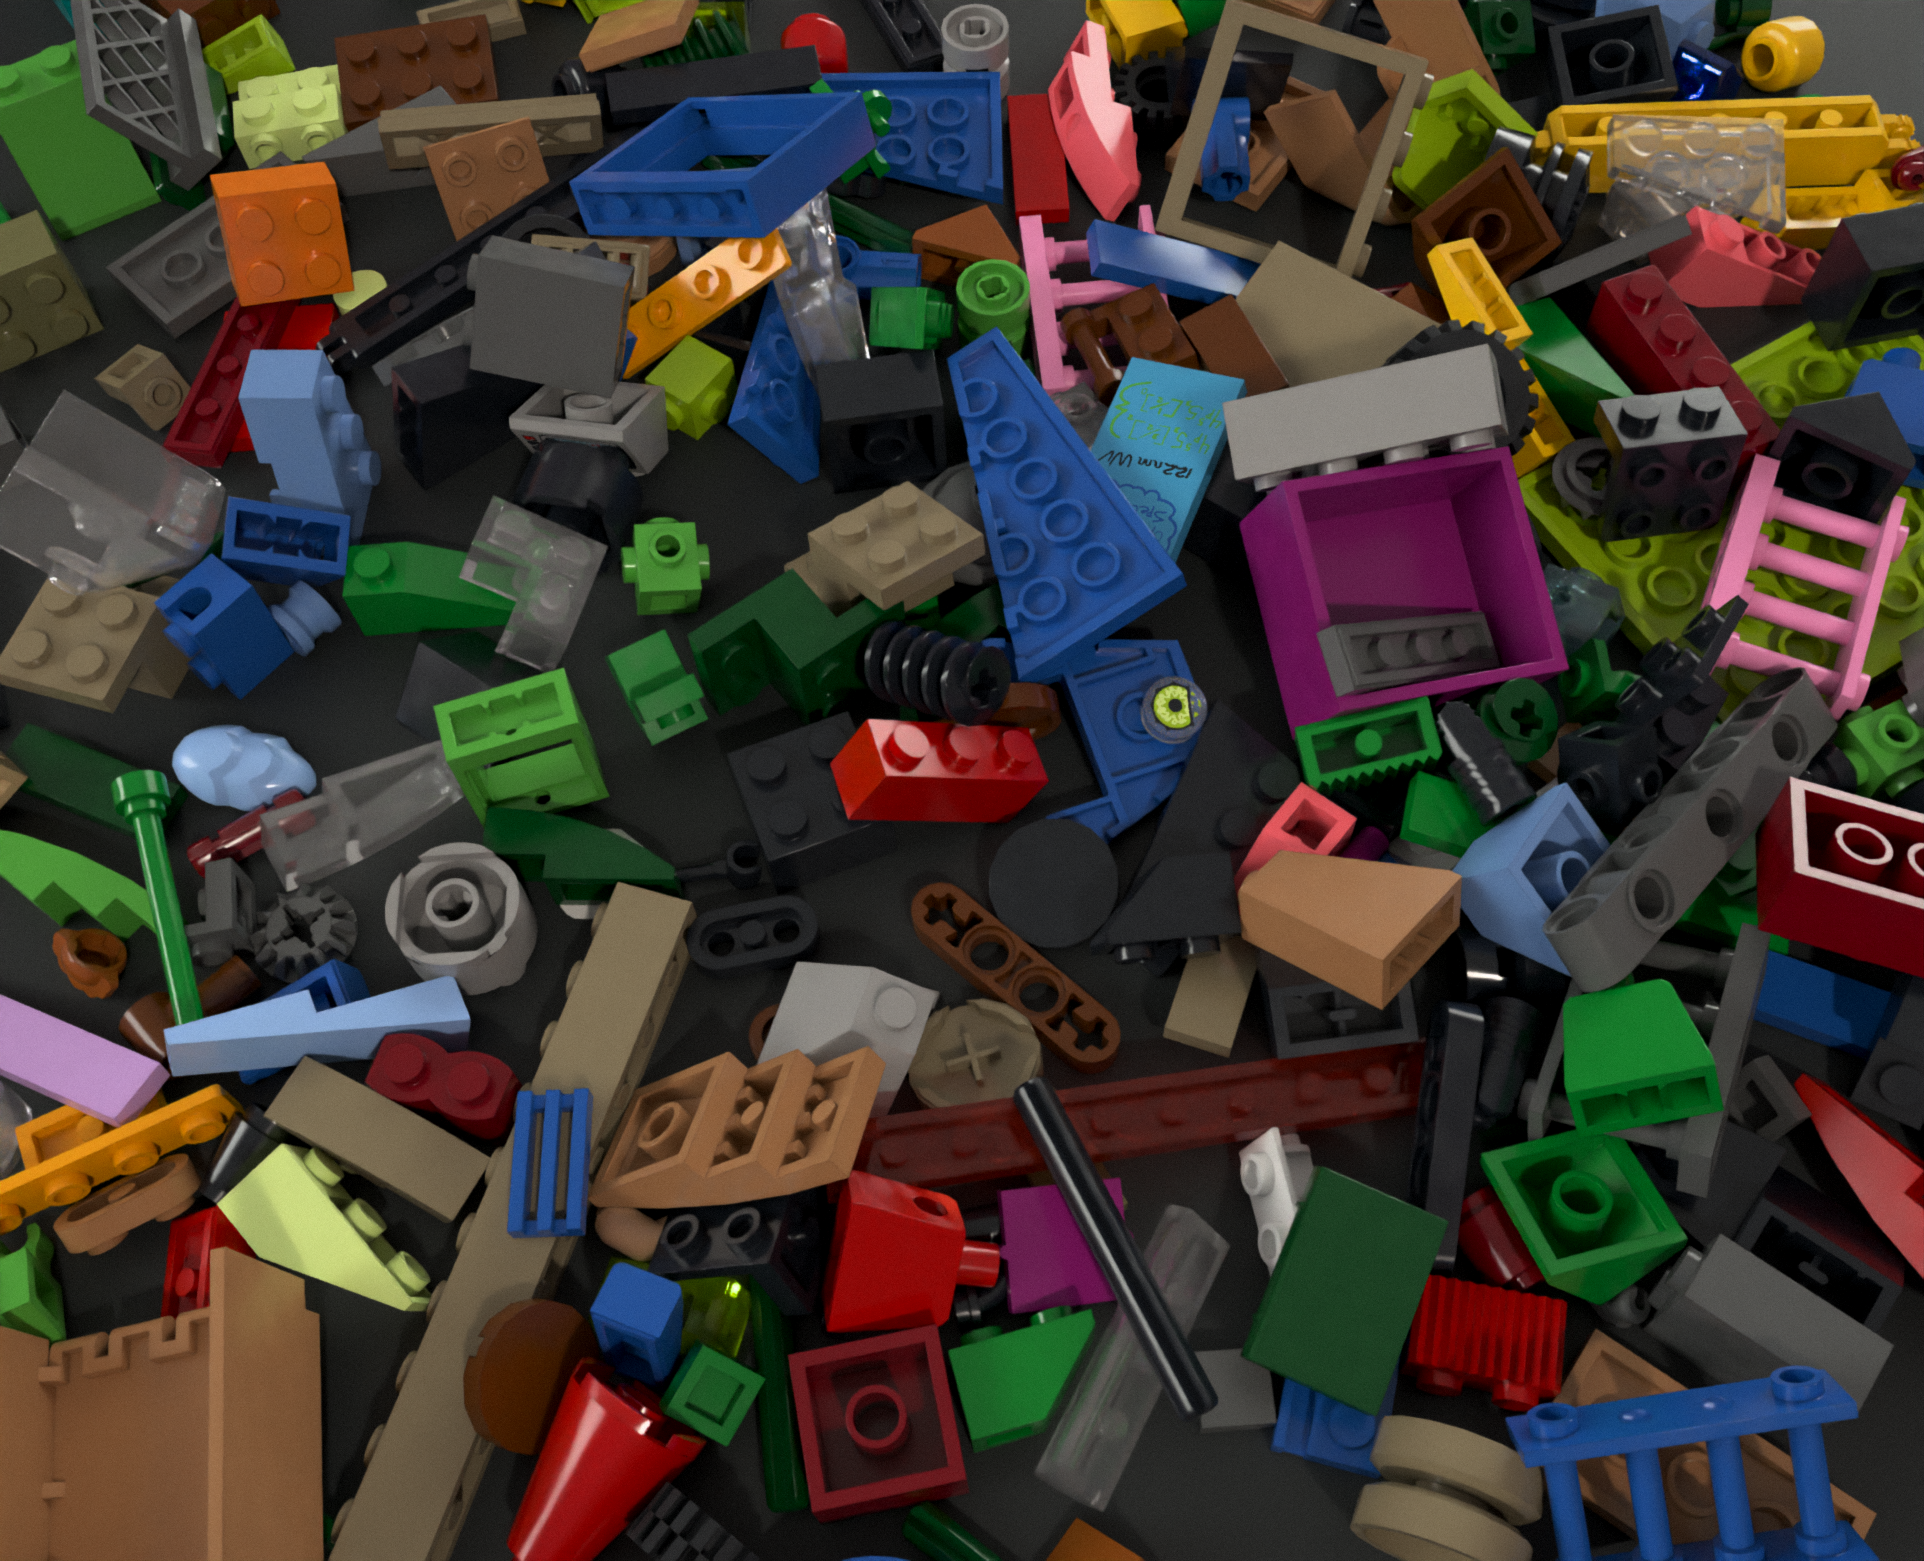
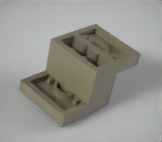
[784,481,985,618]
[0,563,193,713]

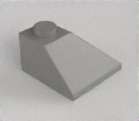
[756,961,937,1138]

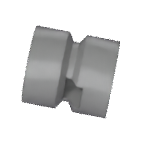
[941,4,1010,100]

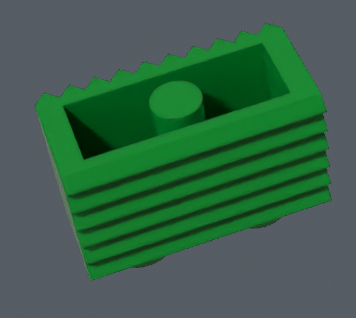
[1295,696,1443,796]

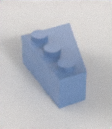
[238,350,381,556]

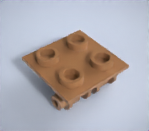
[423,116,549,241]

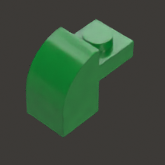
[604,629,708,746]

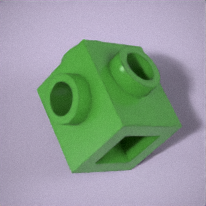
[621,517,710,615]
[1832,699,1924,802]

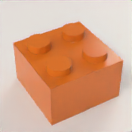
[209,162,355,307]

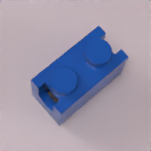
[154,553,295,700]

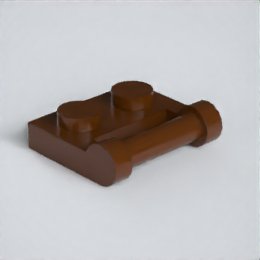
[1060,283,1200,407]

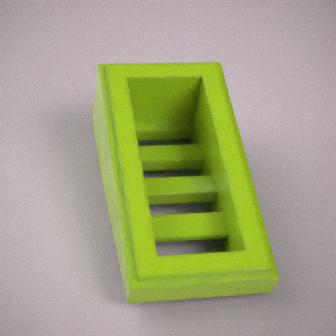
[202,14,296,95]

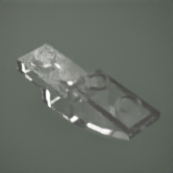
[773,188,870,398]

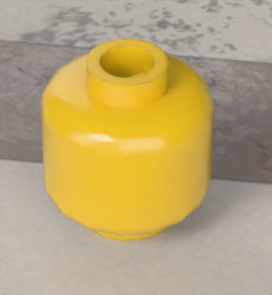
[1741,16,1825,92]

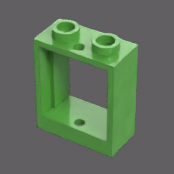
[433,668,610,829]

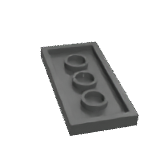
[106,151,350,339]

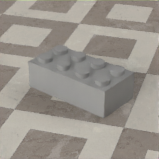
[1222,343,1509,495]

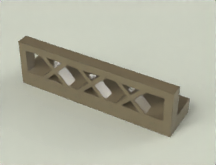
[377,93,604,170]

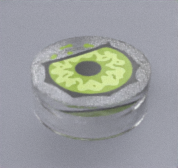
[1140,676,1207,744]

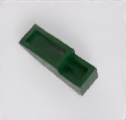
[482,807,685,905]

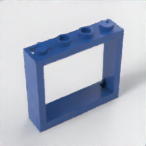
[569,92,876,238]

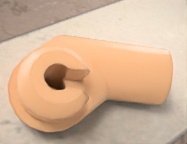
[595,1207,668,1262]

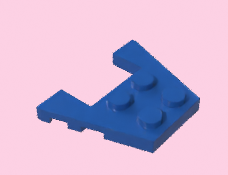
[981,638,1207,845]

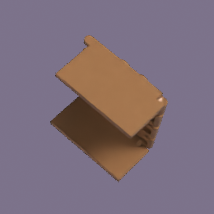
[0,1247,324,1561]

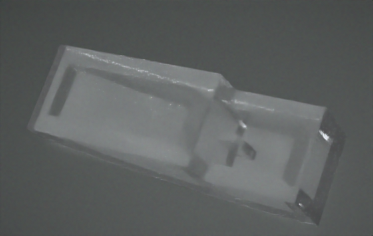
[260,740,465,892]

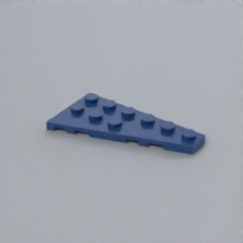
[700,72,1003,205]
[947,326,1187,683]

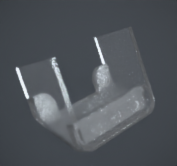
[0,390,226,596]

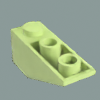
[217,1143,432,1311]

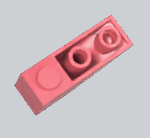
[1648,206,1822,308]

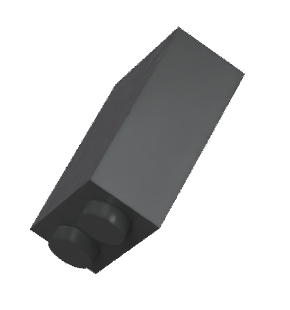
[463,235,635,398]
[1642,1233,1894,1429]

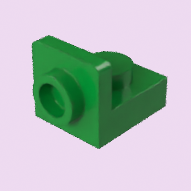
[1557,638,1642,725]

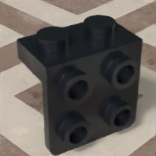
[1593,386,1748,542]

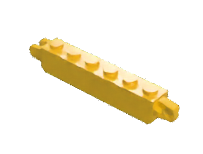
[1533,95,1921,193]

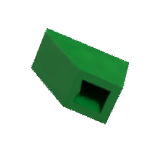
[948,1305,1096,1453]

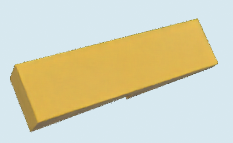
[1740,169,1924,250]
[1427,237,1576,479]

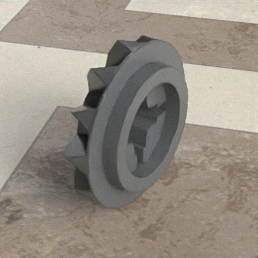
[1550,437,1614,521]
[249,882,358,983]

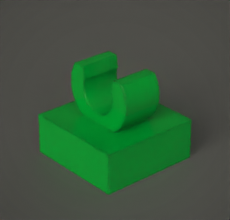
[658,1338,766,1447]

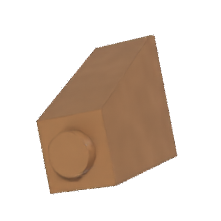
[1237,850,1462,1010]

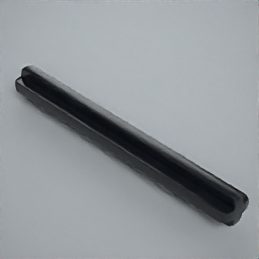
[1013,1076,1218,1422]

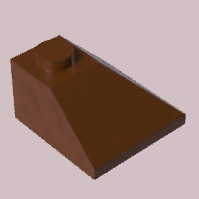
[1411,147,1562,302]

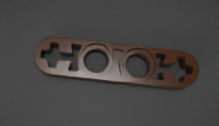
[911,882,1121,1074]

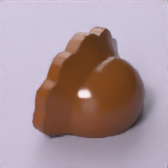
[52,928,127,999]

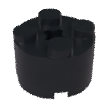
[506,439,643,576]

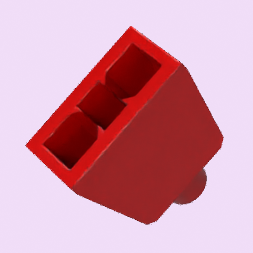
[821,1170,1000,1333]

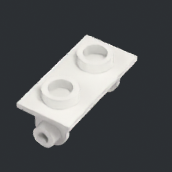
[1239,1127,1313,1277]

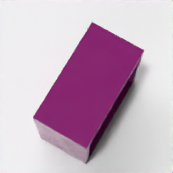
[1239,446,1569,740]

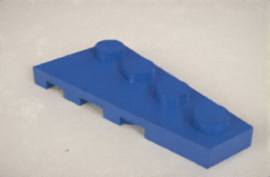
[727,268,823,484]

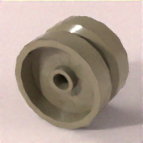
[1350,1415,1548,1561]

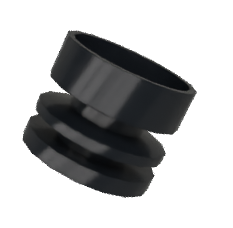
[1484,126,1593,268]

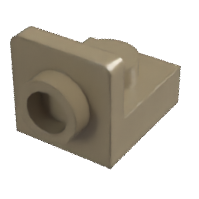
[95,344,191,431]

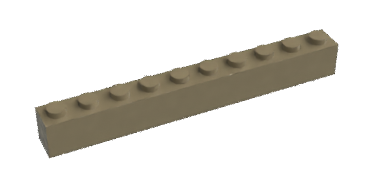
[329,882,698,1561]

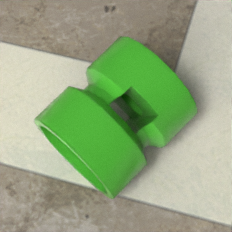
[956,259,1030,359]

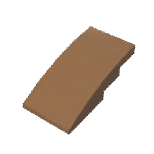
[588,1046,886,1209]

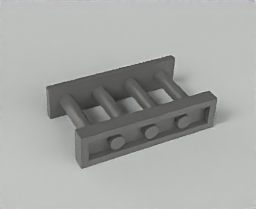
[1517,922,1771,1198]

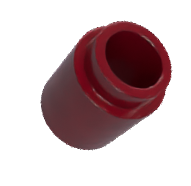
[1457,1184,1545,1293]

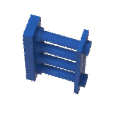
[1505,1365,1880,1561]

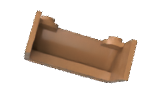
[1264,0,1501,226]

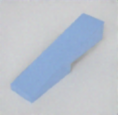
[164,976,471,1077]

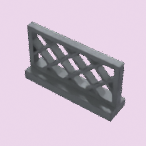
[70,0,222,191]

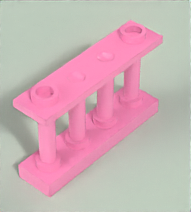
[1019,205,1169,416]
[1699,454,1909,722]

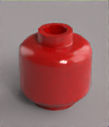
[780,13,849,73]

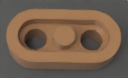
[53,1154,202,1256]

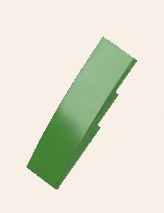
[0,830,190,943]

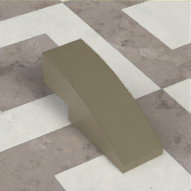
[263,1056,490,1223]

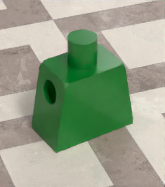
[1563,972,1724,1138]

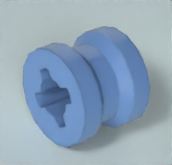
[267,580,342,657]

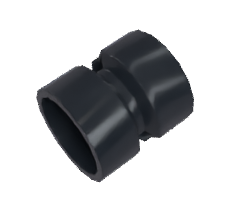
[1446,925,1565,1009]

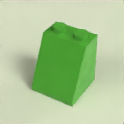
[0,40,162,241]

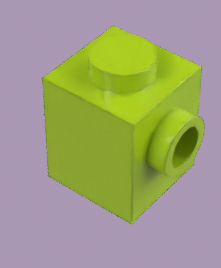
[645,335,738,440]

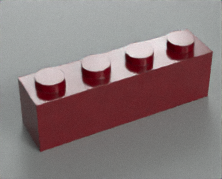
[1585,264,1781,493]

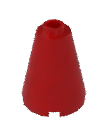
[506,1357,707,1561]

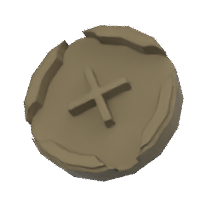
[908,998,1044,1131]

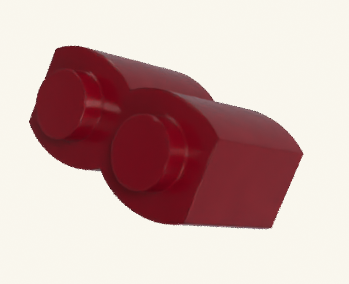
[365,1033,522,1146]

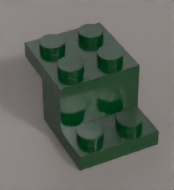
[687,568,906,726]

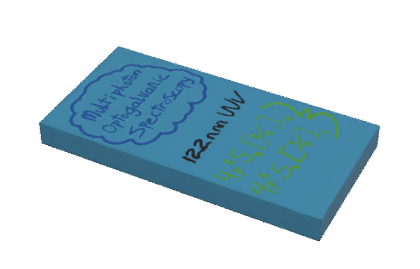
[1091,357,1247,563]

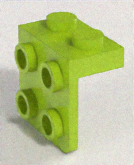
[1392,69,1538,210]

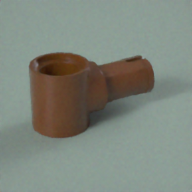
[119,955,263,1081]

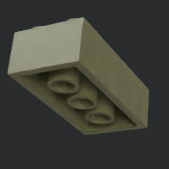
[0,210,104,373]

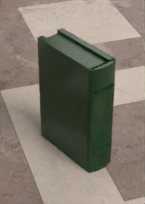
[1240,1166,1449,1417]

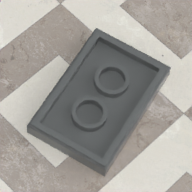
[1505,214,1692,306]

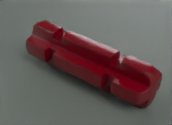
[186,789,313,878]

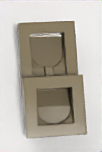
[1163,936,1257,1058]

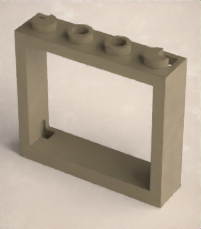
[1155,0,1434,278]

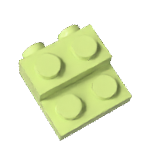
[232,64,348,169]

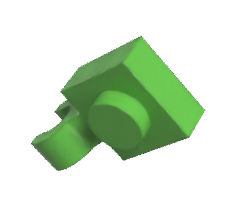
[0,1222,66,1348]

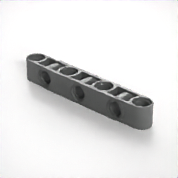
[1542,667,1838,992]

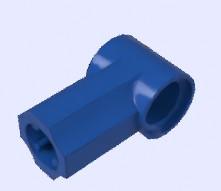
[1191,97,1251,201]
[810,235,922,311]

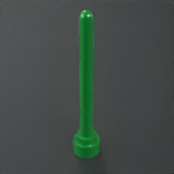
[110,770,204,1026]

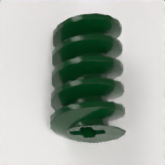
[639,6,751,68]
[1427,677,1558,784]

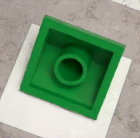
[1479,1129,1688,1306]

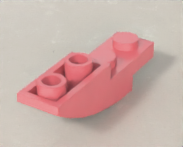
[1048,20,1142,222]

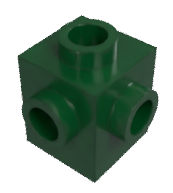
[1463,0,1537,77]

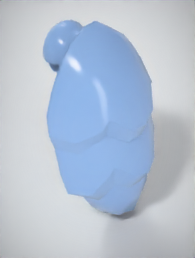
[172,725,316,812]

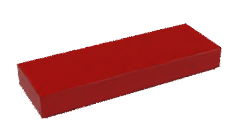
[1007,94,1069,225]

